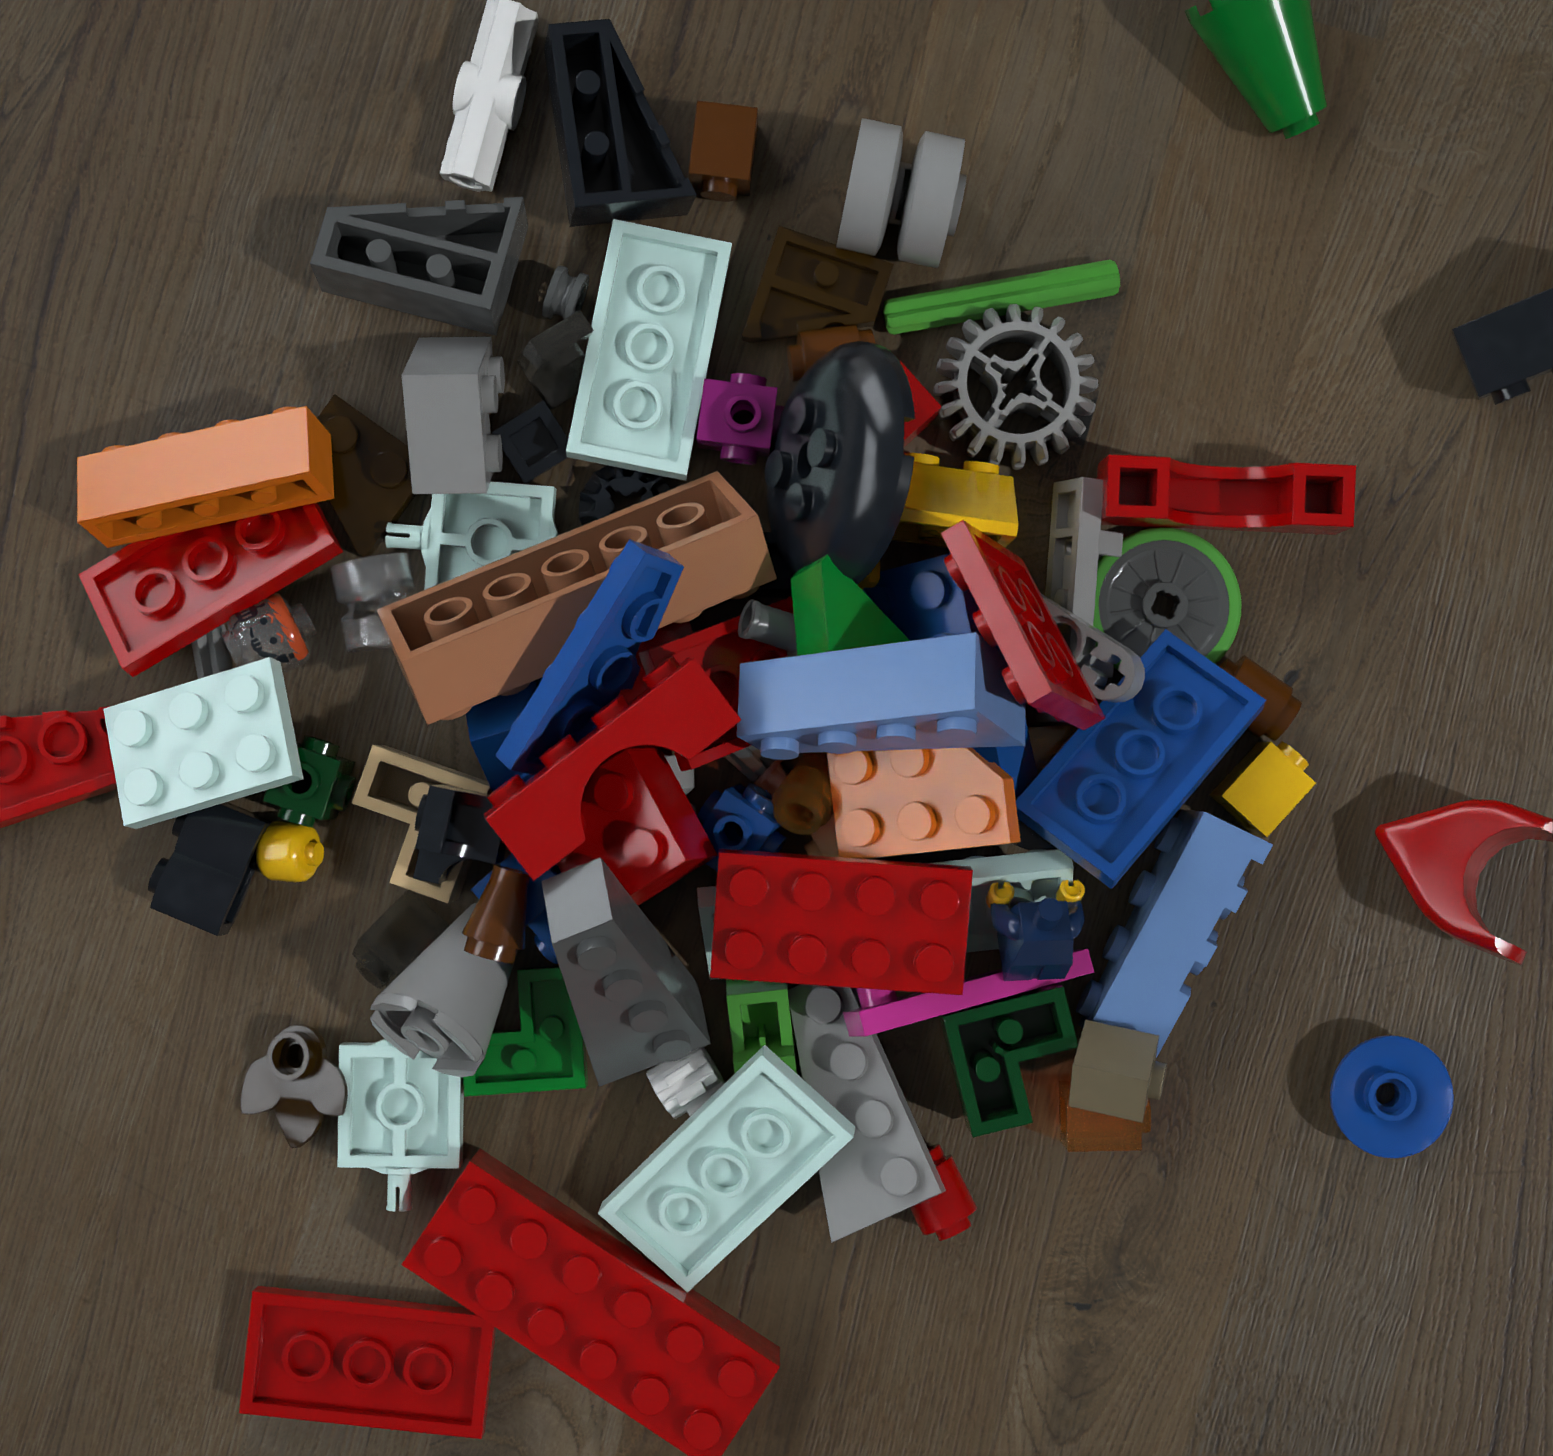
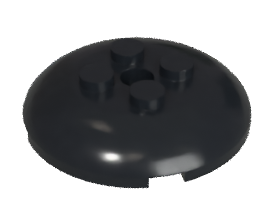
[765,341,915,584]

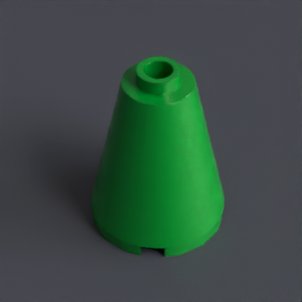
[1185,0,1327,139]

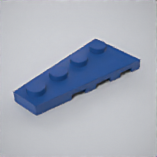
[495,539,684,775]

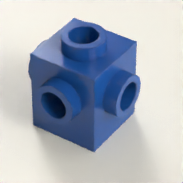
[697,783,789,872]

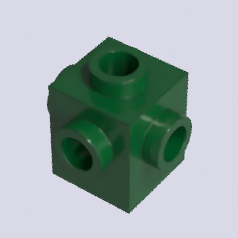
[263,735,356,827]

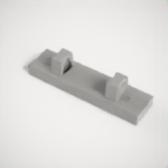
[1036,477,1123,723]

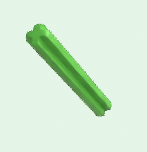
[883,259,1120,335]

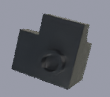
[413,784,506,884]

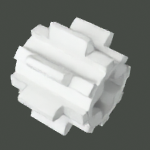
[646,1047,725,1119]

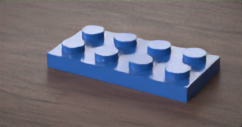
[1016,629,1266,889]

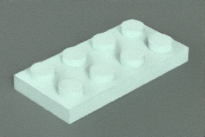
[566,219,732,481]
[598,1045,855,1293]

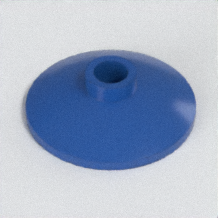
[1330,1035,1454,1158]

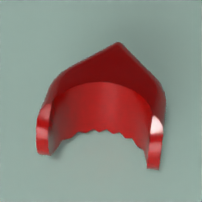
[1375,799,1553,965]

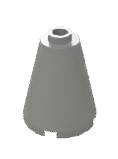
[370,903,518,1077]

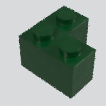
[939,983,1078,1138]

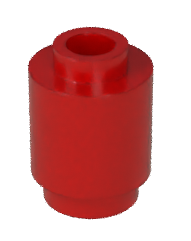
[910,1144,977,1241]

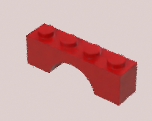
[1097,454,1356,535]
[484,655,741,881]

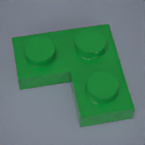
[463,966,588,1097]

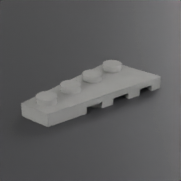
[788,984,946,1243]

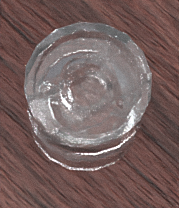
[331,553,416,653]

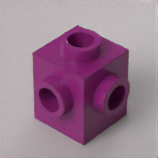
[696,373,785,465]

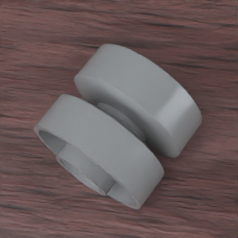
[836,118,967,268]

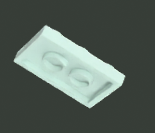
[103,657,303,829]

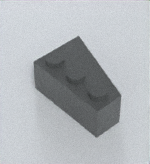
[310,197,529,336]

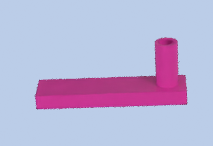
[843,948,1094,1037]

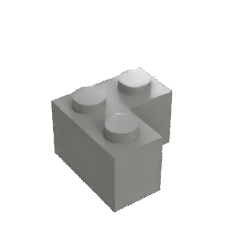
[401,337,505,494]

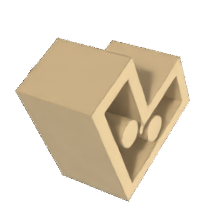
[352,745,492,903]

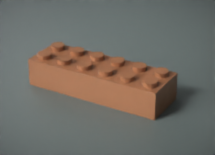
[377,471,777,725]

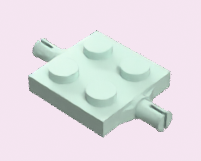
[385,482,559,590]
[337,1039,464,1212]

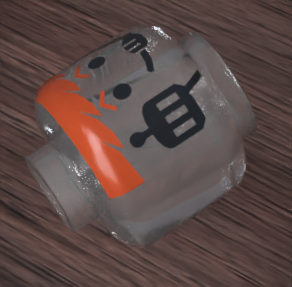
[220,593,317,674]

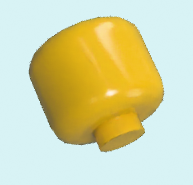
[255,821,324,882]

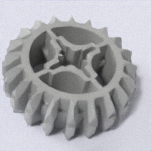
[933,304,1098,470]

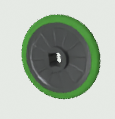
[1093,527,1242,671]

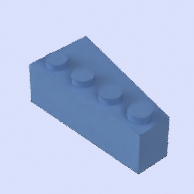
[737,632,1025,760]
[1076,809,1273,1058]

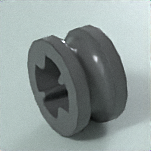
[542,265,590,327]

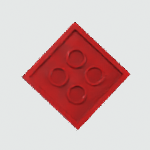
[941,520,1105,730]

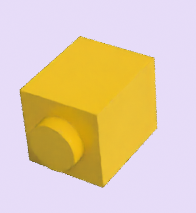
[1210,741,1316,837]

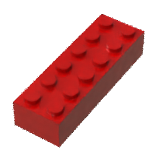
[401,1148,780,1456]

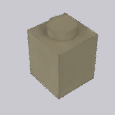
[1068,1020,1167,1123]

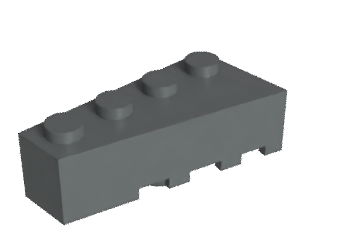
[542,857,711,1087]

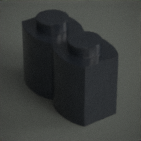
[148,802,272,936]

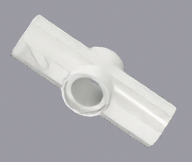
[440,0,539,192]

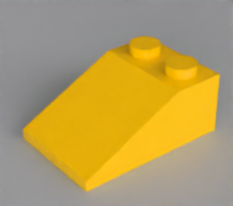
[891,453,1018,548]

